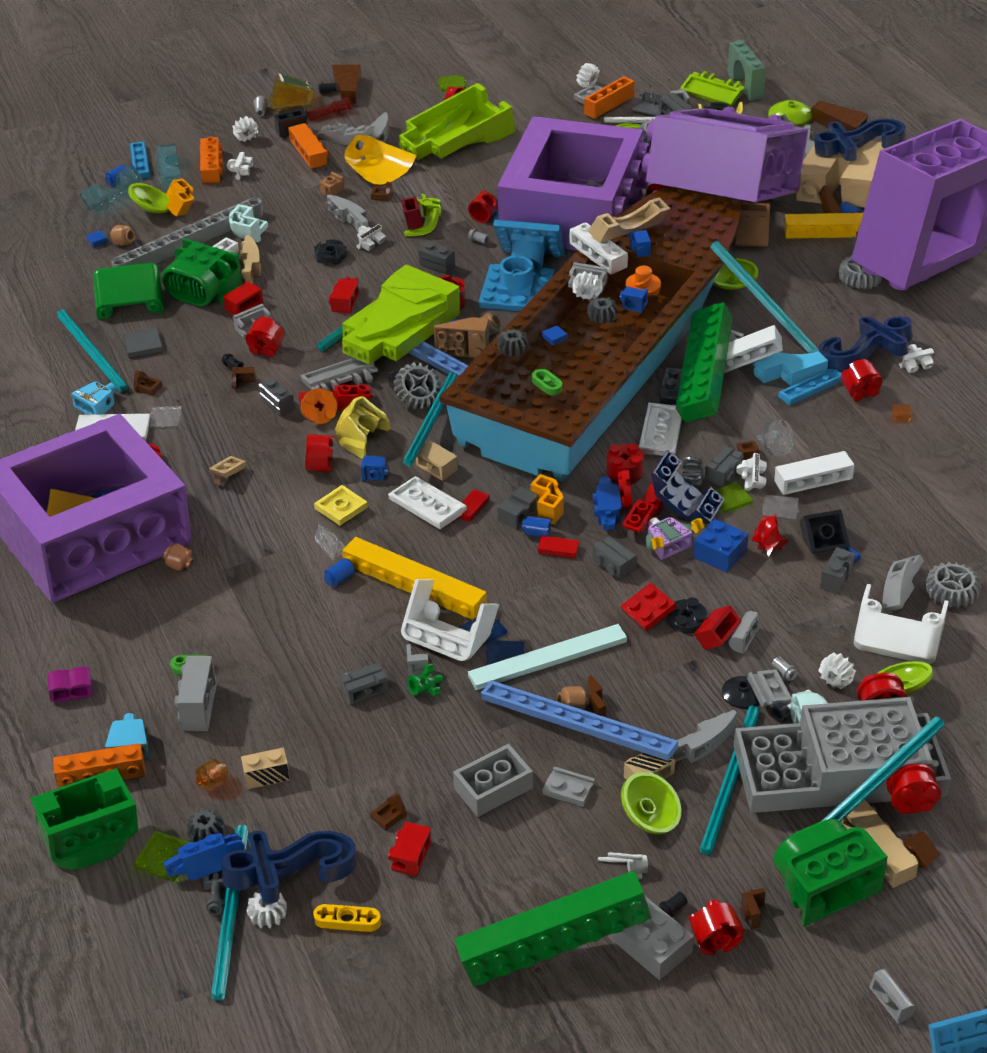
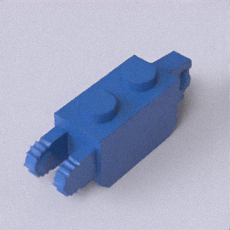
[593,476,621,530]
[164,833,245,880]

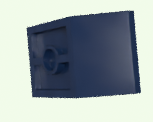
[651,450,724,524]

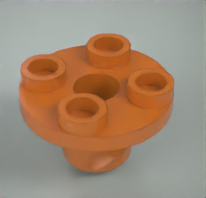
[626,266,661,296]

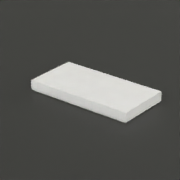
[639,403,682,456]
[75,414,151,441]
[388,476,467,529]

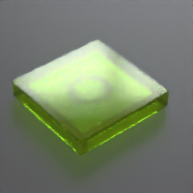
[133,831,190,882]

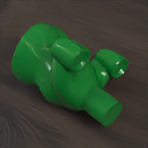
[407,664,443,697]

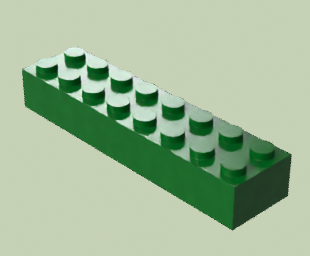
[675,302,733,423]
[454,870,652,987]

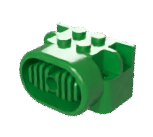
[162,238,242,307]
[30,768,138,870]
[773,819,888,927]

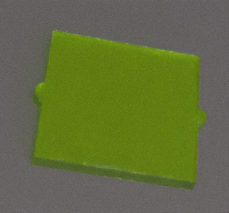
[438,75,466,92]
[715,482,753,513]

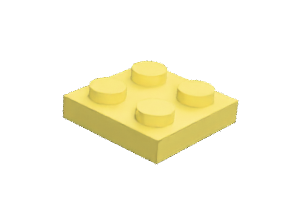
[314,485,368,526]

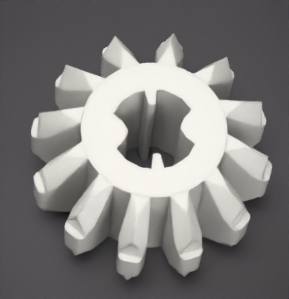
[577,63,600,88]
[233,116,258,142]
[572,271,602,301]
[818,652,856,689]
[247,892,287,929]

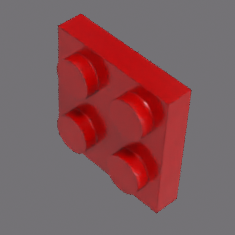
[620,582,677,632]

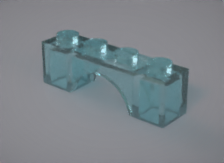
[155,144,181,191]
[79,164,142,211]

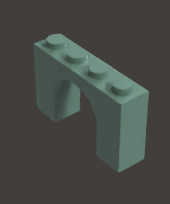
[727,40,766,101]

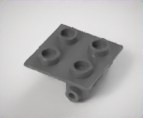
[632,90,665,117]

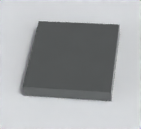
[123,327,162,358]

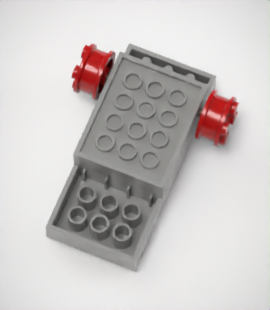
[733,673,951,814]

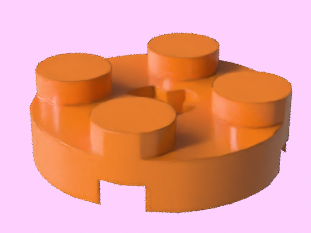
[301,388,337,424]

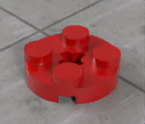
[618,470,633,508]

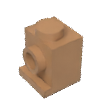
[319,172,344,196]

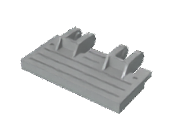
[300,358,378,391]

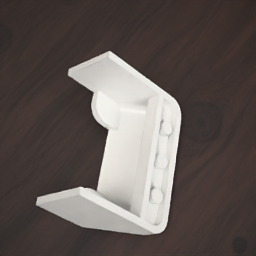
[401,579,499,661]
[854,584,949,664]

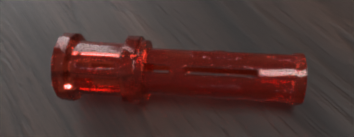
[307,97,352,121]

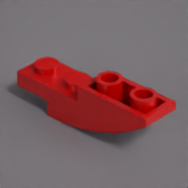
[298,384,373,411]
[622,482,663,533]

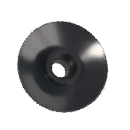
[722,676,759,709]

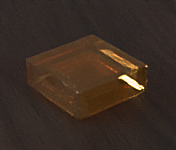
[891,404,912,421]

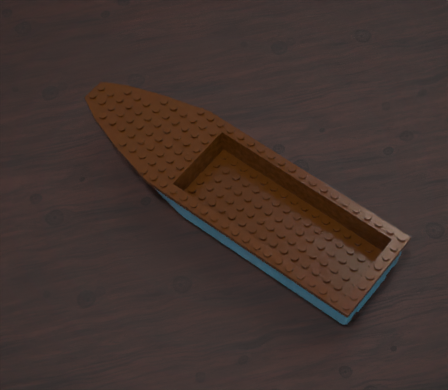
[440,186,743,482]

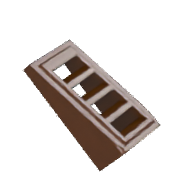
[819,185,842,214]

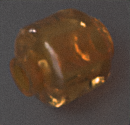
[195,759,228,791]

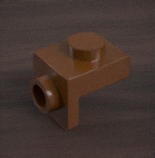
[740,888,766,929]

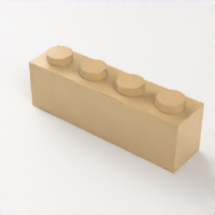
[841,800,918,888]

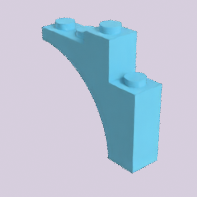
[751,351,828,386]

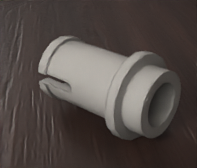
[468,229,490,245]
[772,656,798,681]

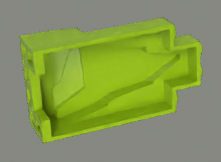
[399,83,516,160]
[342,264,460,365]

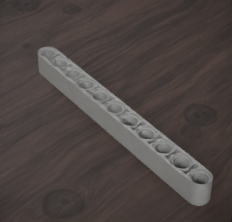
[111,197,263,267]

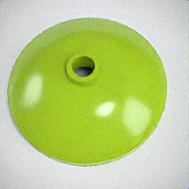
[768,100,812,127]
[128,183,170,214]
[713,258,758,290]
[877,661,933,697]
[621,772,681,835]

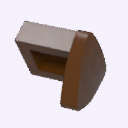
[371,182,393,201]
[232,367,256,389]
[134,370,162,396]
[370,793,407,831]
[902,831,940,869]

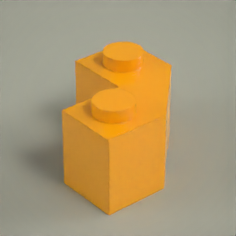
[166,178,194,217]
[530,474,564,525]

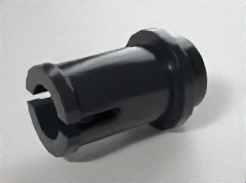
[318,82,337,94]
[221,353,244,368]
[659,892,688,918]

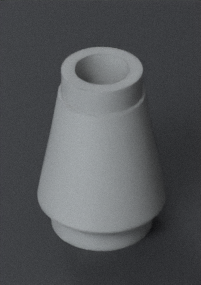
[254,96,268,117]

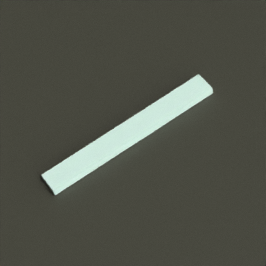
[468,624,627,690]

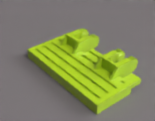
[680,71,745,107]

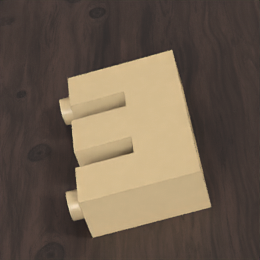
[796,141,885,208]

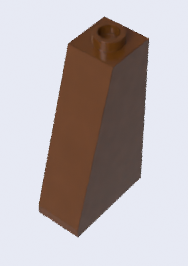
[332,65,362,104]
[811,100,868,131]

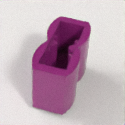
[47,667,93,702]

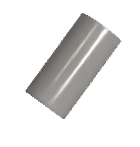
[729,611,760,654]
[869,969,916,1024]

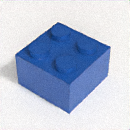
[694,519,749,573]

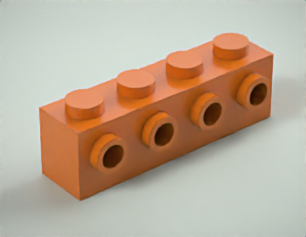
[584,76,635,119]
[288,123,329,169]
[200,137,223,184]
[53,743,146,788]

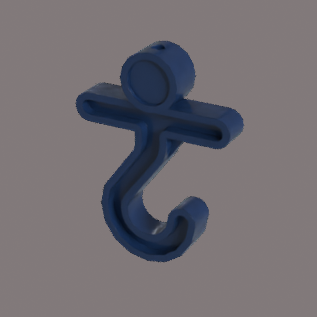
[814,119,906,161]
[819,316,913,370]
[222,831,356,904]

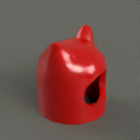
[468,190,498,223]

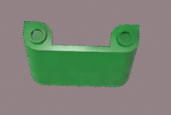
[93,263,164,320]

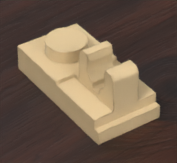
[209,456,246,486]

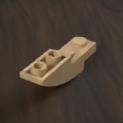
[239,235,261,283]

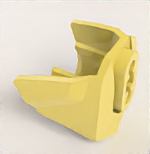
[334,396,391,459]

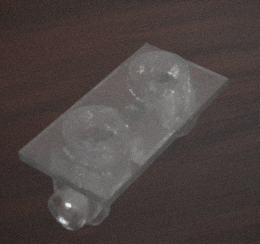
[314,523,346,561]

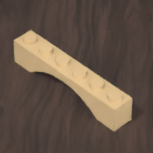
[588,197,670,243]

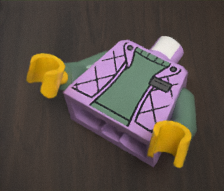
[646,517,705,560]

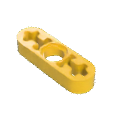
[313,904,381,932]

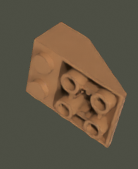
[735,202,770,247]
[434,317,490,358]

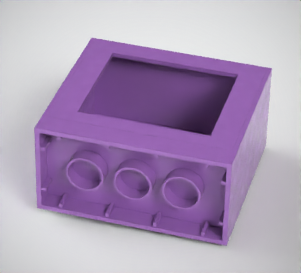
[642,107,809,202]
[497,116,650,251]
[851,119,987,290]
[0,414,192,603]

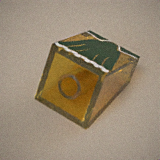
[269,73,315,109]

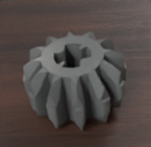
[587,297,618,324]
[497,328,528,357]
[682,457,703,488]
[186,807,224,843]

